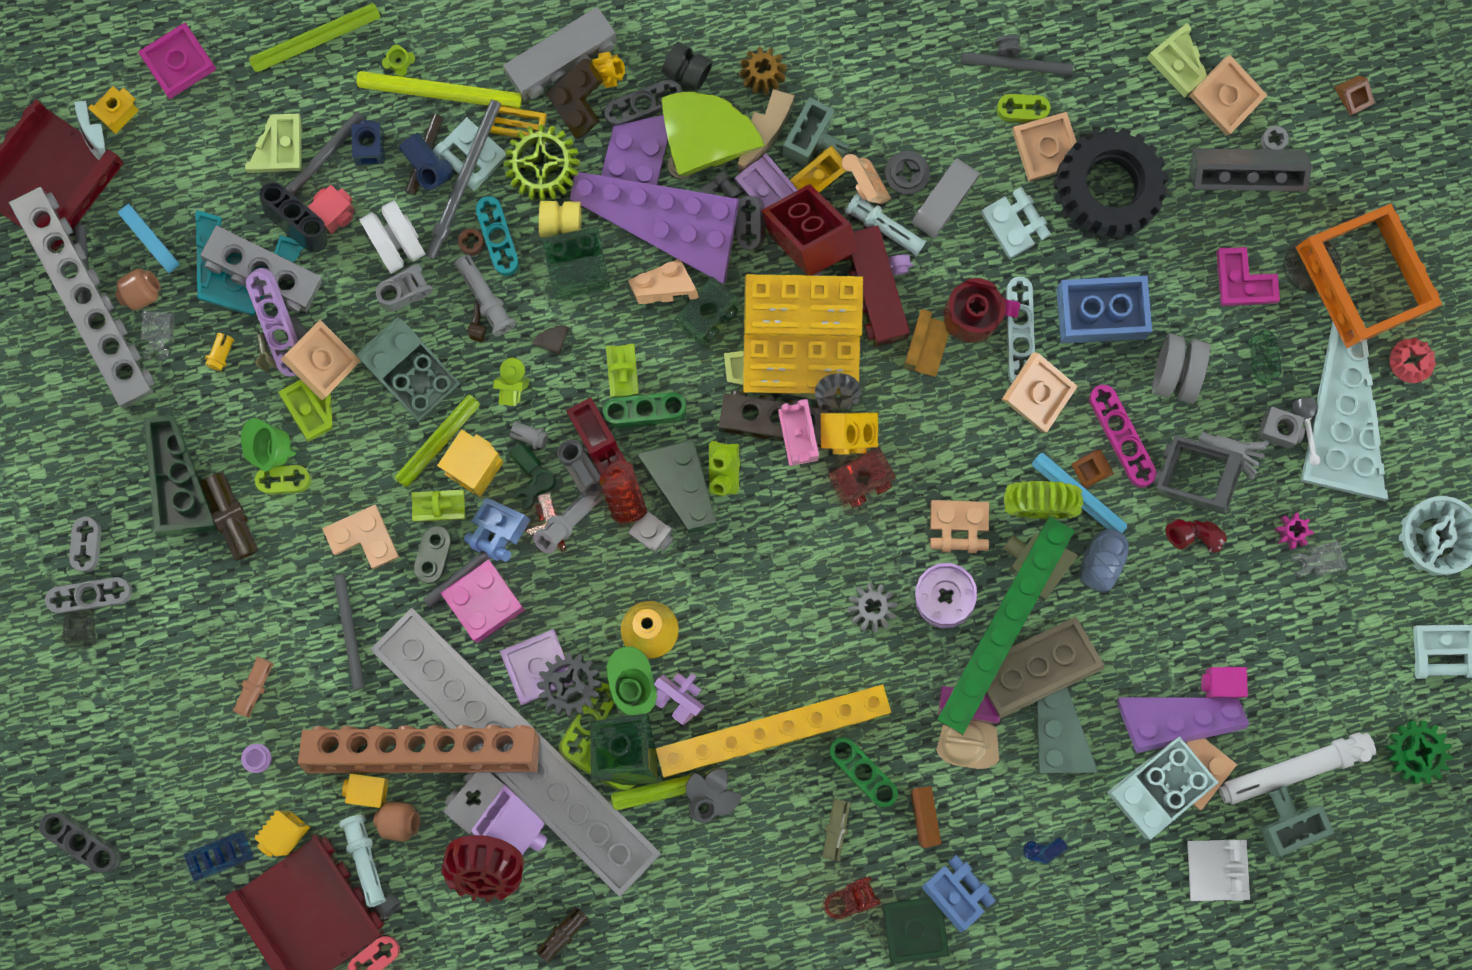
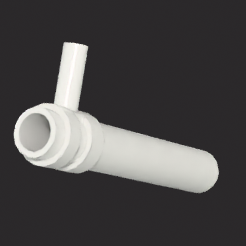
[1219,732,1376,805]

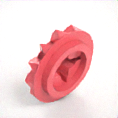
[1389,338,1437,383]

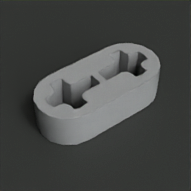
[69,517,101,573]

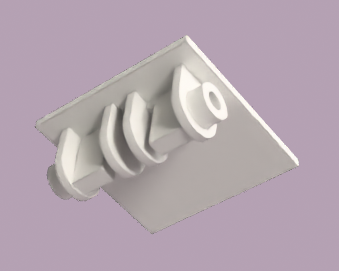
[1187,840,1250,901]

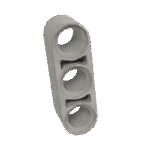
[911,158,981,239]

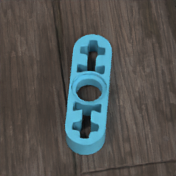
[118,203,180,274]

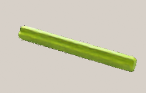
[249,3,380,72]

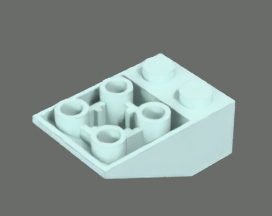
[1107,736,1218,840]

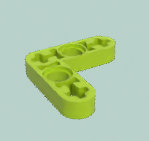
[559,683,638,791]

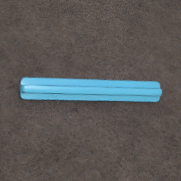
[1032,453,1127,533]

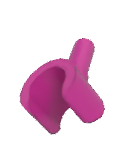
[1004,298,1020,318]

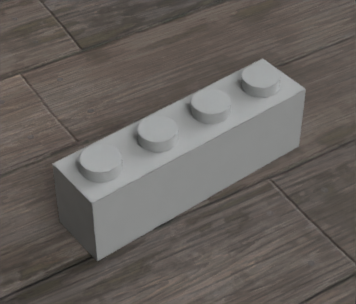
[503,6,617,101]

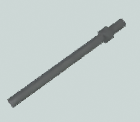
[425,99,501,260]

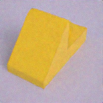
[790,146,847,192]

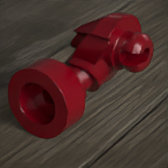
[1165,519,1227,553]

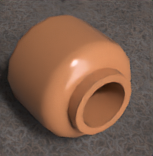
[115,268,161,311]
[374,801,420,842]

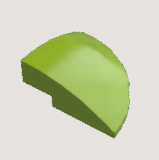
[662,92,765,176]

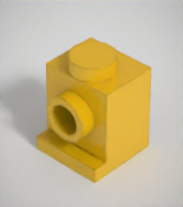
[88,86,139,134]

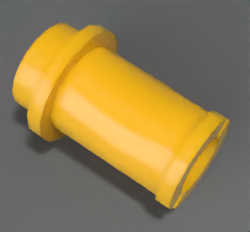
[204,333,235,371]

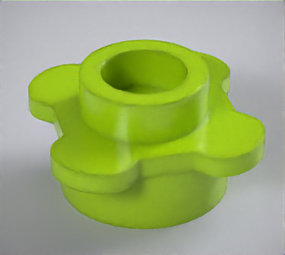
[382,45,415,77]

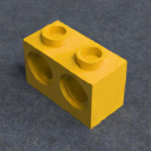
[821,412,878,454]

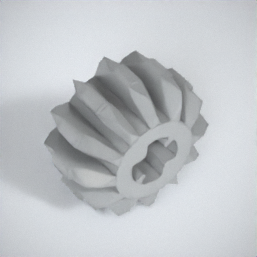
[847,583,897,633]

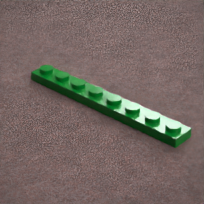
[936,516,1075,735]

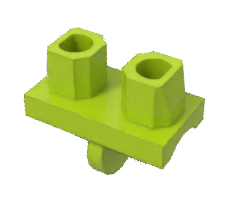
[606,344,639,398]
[493,358,529,406]
[709,441,740,496]
[411,490,466,522]

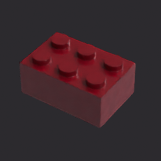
[761,184,858,276]

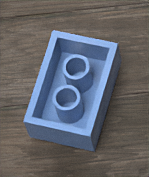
[1056,276,1152,344]

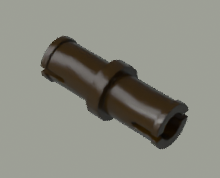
[535,906,589,964]

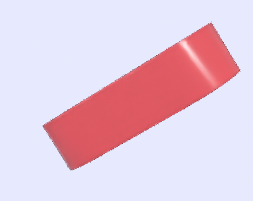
[348,936,400,970]

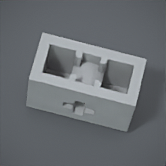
[443,772,507,835]

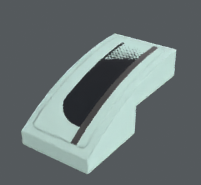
[74,101,106,160]

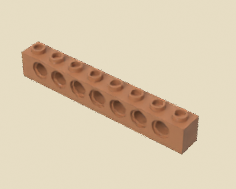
[298,725,540,773]

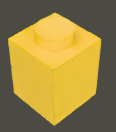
[342,774,389,808]

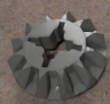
[885,151,930,196]
[815,373,861,413]

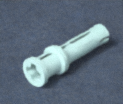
[844,192,926,256]
[339,815,386,907]

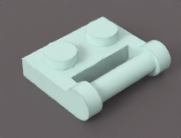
[433,117,508,191]
[1413,625,1472,679]

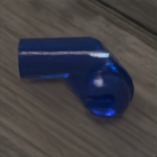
[1023,837,1068,864]

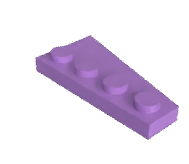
[1117,697,1249,753]

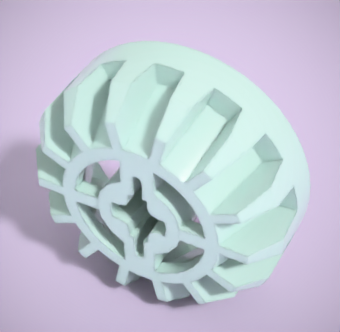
[1399,496,1472,576]

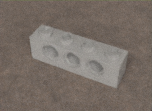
[200,225,322,312]

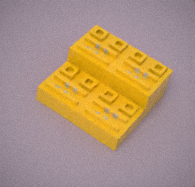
[743,274,863,395]

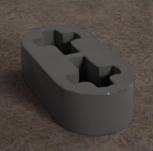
[736,196,765,250]

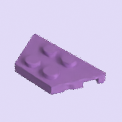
[601,115,668,185]

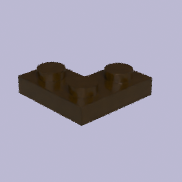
[546,58,604,139]

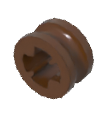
[458,228,484,256]

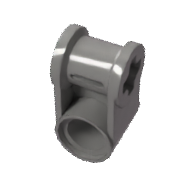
[376,264,433,312]

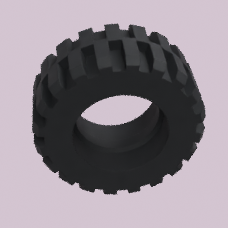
[1054,127,1169,241]

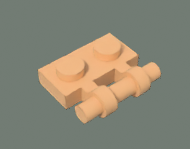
[930,500,989,553]

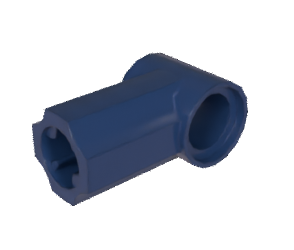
[399,132,453,190]

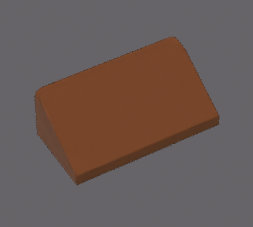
[910,786,941,848]

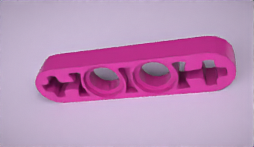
[1089,384,1157,488]

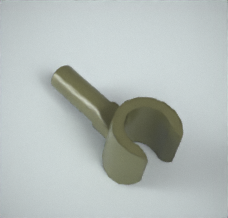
[255,333,277,374]

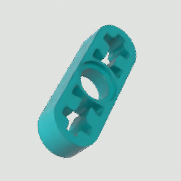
[476,196,519,276]

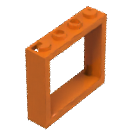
[1296,204,1443,348]

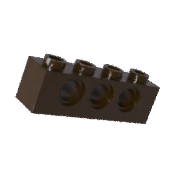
[719,391,838,450]

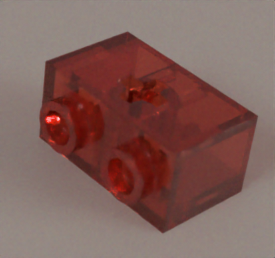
[828,447,896,509]

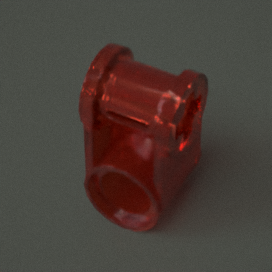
[822,875,881,920]

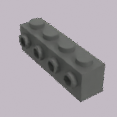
[1189,148,1312,191]

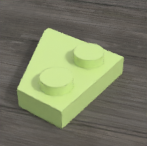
[1147,23,1207,98]
[245,113,302,173]

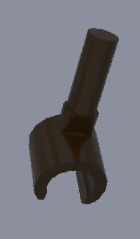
[468,301,487,342]

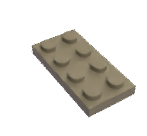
[986,617,1104,718]

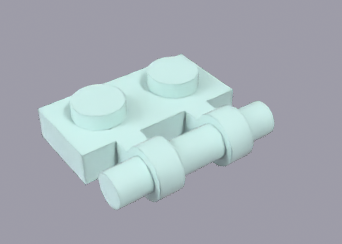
[980,187,1051,260]

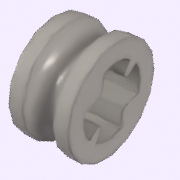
[1261,126,1289,150]

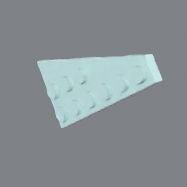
[1301,322,1388,501]

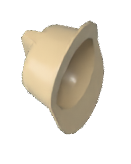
[936,720,999,769]

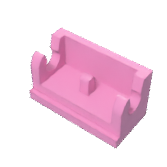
[778,399,819,466]

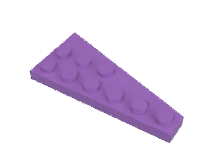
[570,172,740,284]

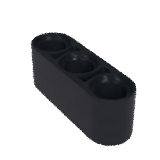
[259,182,328,253]

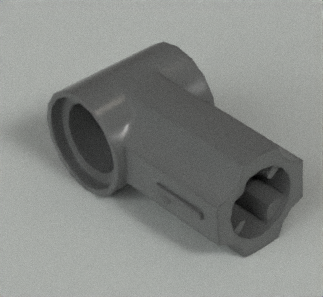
[557,439,605,497]

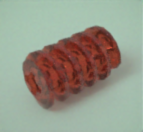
[599,460,647,523]

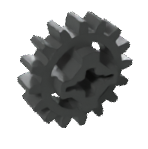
[537,652,602,718]

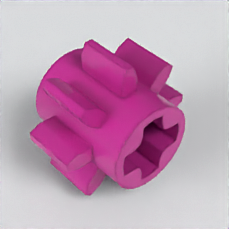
[1274,513,1314,550]

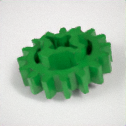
[1385,721,1453,784]

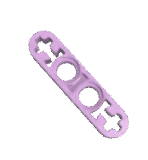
[246,268,299,377]

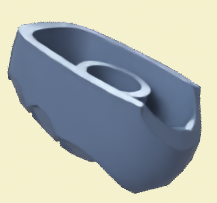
[1079,529,1129,592]

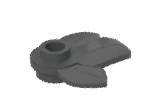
[686,768,742,823]

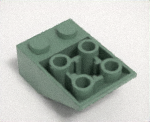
[356,317,460,422]

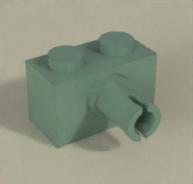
[783,97,850,167]
[1259,786,1335,856]

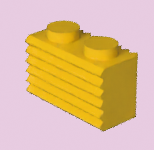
[255,811,310,857]

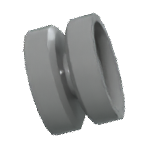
[1152,333,1210,404]

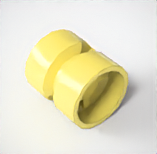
[539,201,582,238]

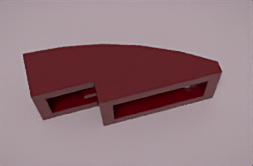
[566,397,634,491]

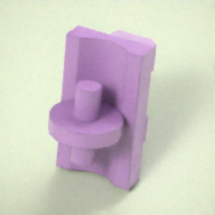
[654,673,705,725]

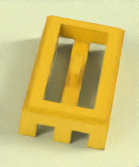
[489,106,547,138]

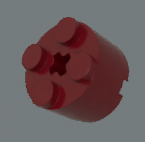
[943,278,1006,343]

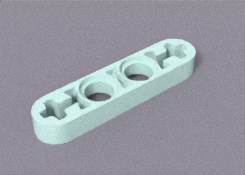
[1006,276,1035,383]

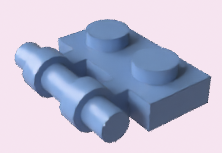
[464,497,530,562]
[922,855,996,933]

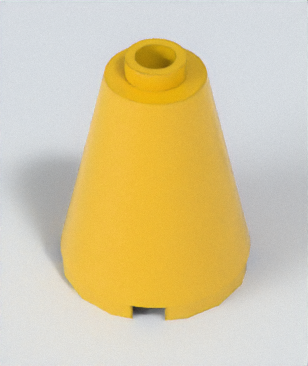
[621,601,679,659]

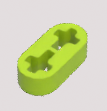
[996,94,1051,123]
[255,465,312,495]

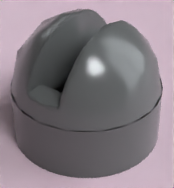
[375,893,402,919]

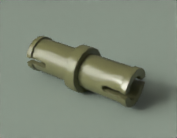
[822,799,852,861]

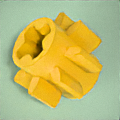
[592,51,625,88]

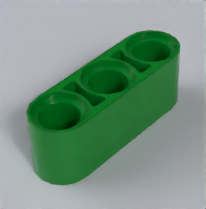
[603,392,687,428]
[829,737,898,807]

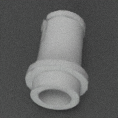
[510,421,548,450]

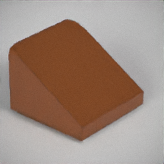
[1335,76,1375,115]
[1071,449,1114,489]

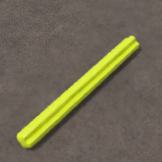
[356,71,522,109]

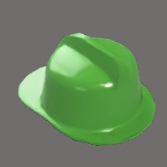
[241,418,296,472]
[606,646,657,717]

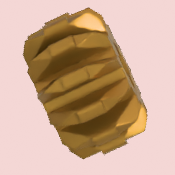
[739,46,787,95]

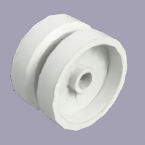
[359,200,426,274]

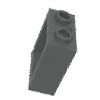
[1154,435,1245,515]

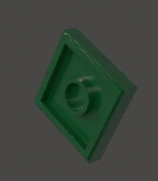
[882,897,950,964]

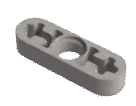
[45,577,132,614]

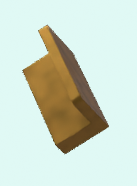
[903,309,949,377]

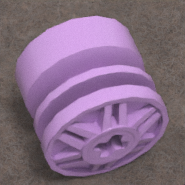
[915,563,977,628]

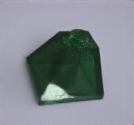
[590,714,658,786]

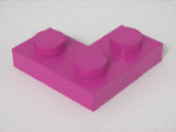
[1216,247,1280,306]

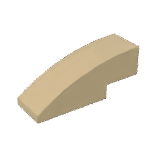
[738,89,795,173]

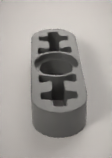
[604,80,682,127]

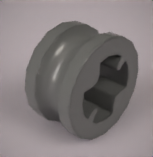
[995,35,1021,57]

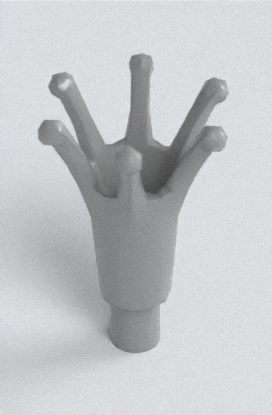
[1198,432,1269,479]

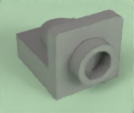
[628,510,674,554]

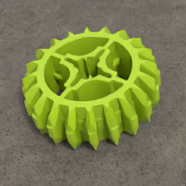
[504,124,580,201]
[1004,481,1083,519]

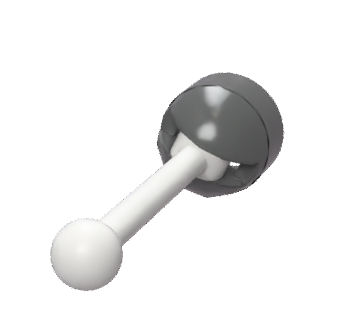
[1292,398,1321,466]

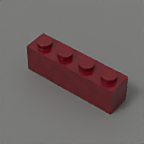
[844,225,910,347]

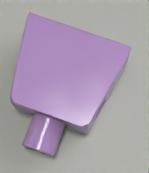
[471,785,547,855]

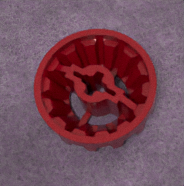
[441,835,525,902]

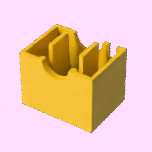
[437,429,504,497]

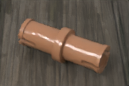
[232,656,274,718]

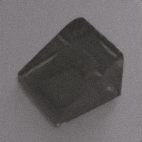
[62,610,97,648]

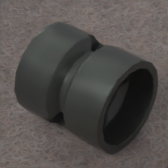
[661,41,713,92]

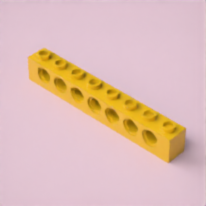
[656,684,891,778]

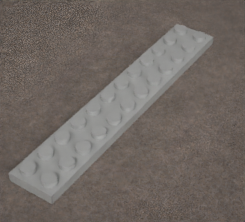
[370,608,662,897]

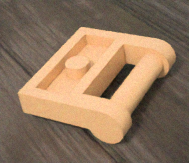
[842,154,892,204]

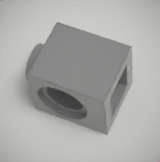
[1257,406,1306,449]

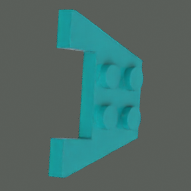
[195,210,304,316]

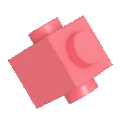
[308,185,355,234]

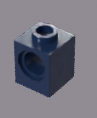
[351,120,385,165]

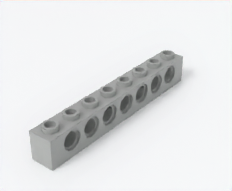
[9,187,155,409]

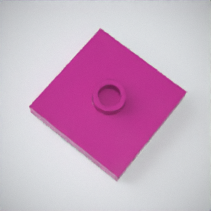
[138,22,217,99]

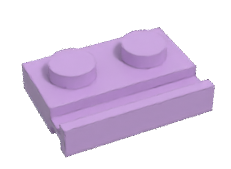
[734,153,797,208]

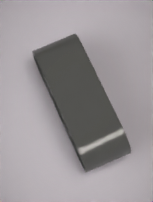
[39,813,122,872]

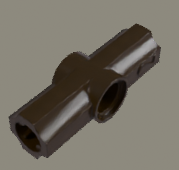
[200,472,259,561]

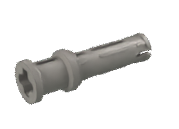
[454,255,516,337]
[533,492,602,554]

